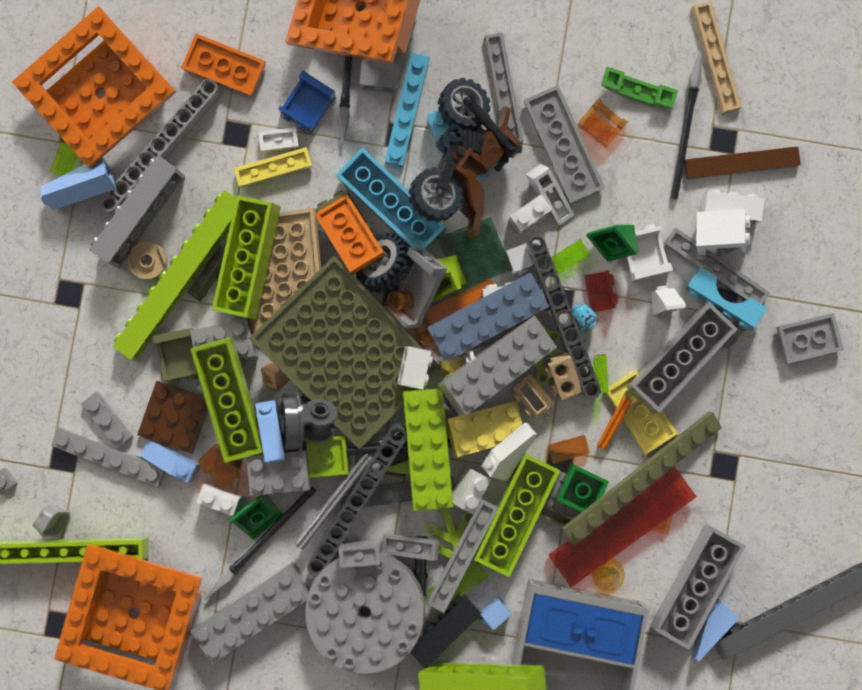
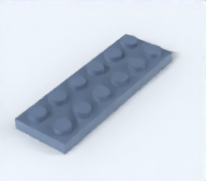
[427,272,549,362]

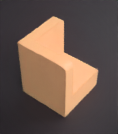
[261,361,290,390]

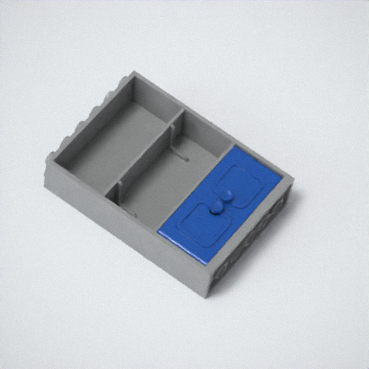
[511,578,649,690]

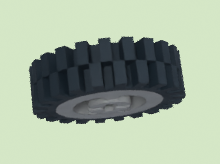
[355,232,413,293]

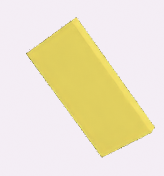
[604,370,678,455]

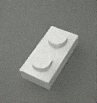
[258,127,299,152]

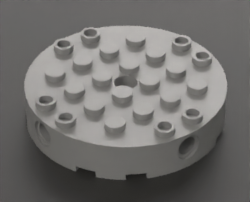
[305,552,425,674]

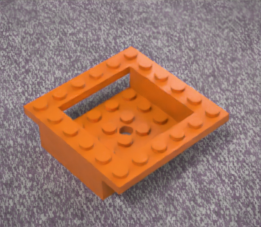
[285,0,420,64]
[12,6,176,168]
[54,544,202,690]

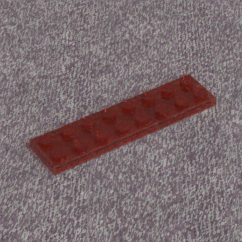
[548,466,697,587]

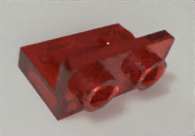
[584,270,618,312]

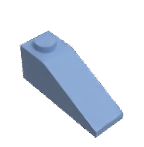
[255,400,285,464]
[140,440,201,483]
[692,599,739,661]

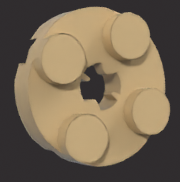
[127,241,167,280]

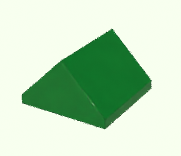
[586,225,638,262]
[230,494,283,540]

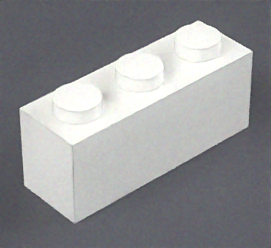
[701,189,765,224]

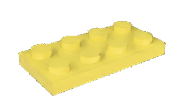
[445,401,523,457]

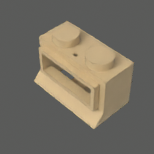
[511,374,555,419]

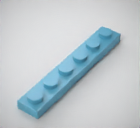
[385,53,430,167]

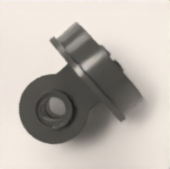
[280,393,337,453]

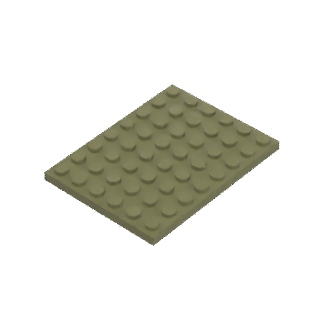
[249,256,441,449]

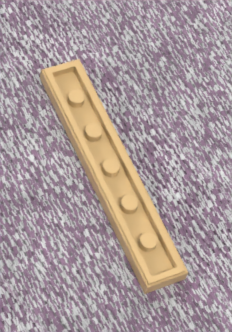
[691,1,741,115]

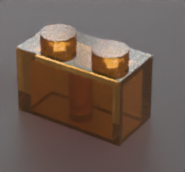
[197,444,244,489]

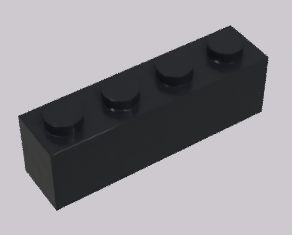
[410,593,482,669]

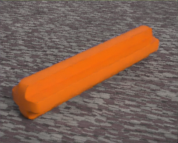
[597,397,632,450]

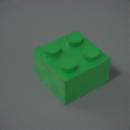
[555,463,609,512]

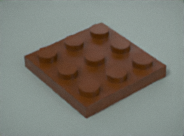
[137,381,208,454]

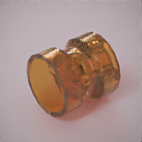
[387,291,414,311]
[413,323,435,348]

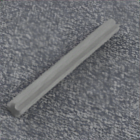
[295,454,372,550]

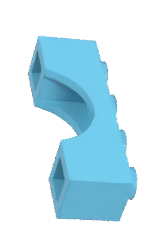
[686,267,768,330]

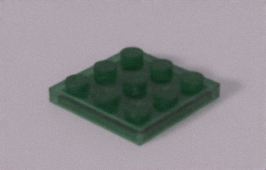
[438,217,512,291]

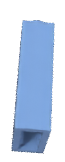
[40,157,116,211]

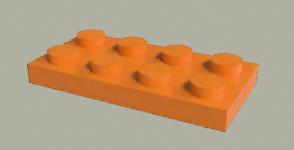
[181,33,266,98]
[316,195,385,275]

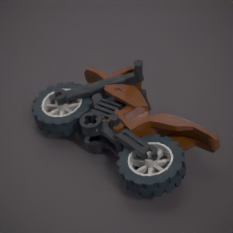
[409,78,522,239]

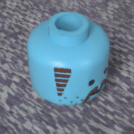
[571,304,597,333]

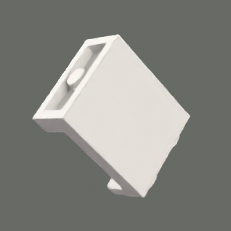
[696,209,750,255]
[626,224,673,282]

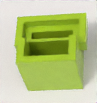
[432,255,467,302]

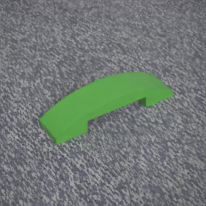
[601,67,678,109]

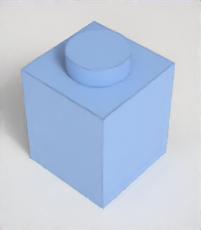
[480,597,511,630]

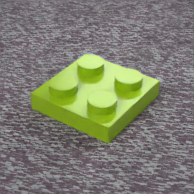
[306,435,349,478]

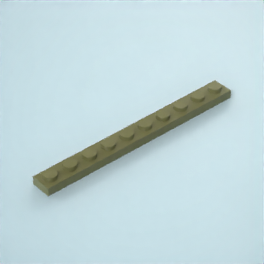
[561,412,722,546]

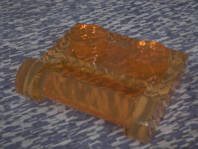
[577,98,628,148]

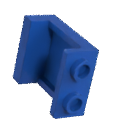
[278,71,336,133]

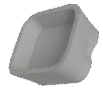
[33,506,71,537]

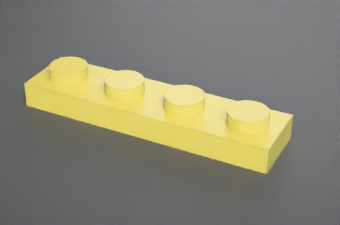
[234,147,313,188]

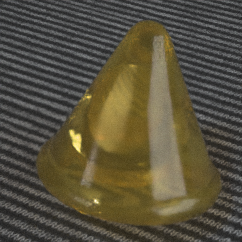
[592,558,625,591]

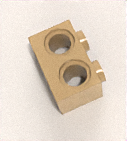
[544,352,583,400]

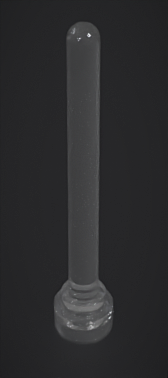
[474,652,567,683]

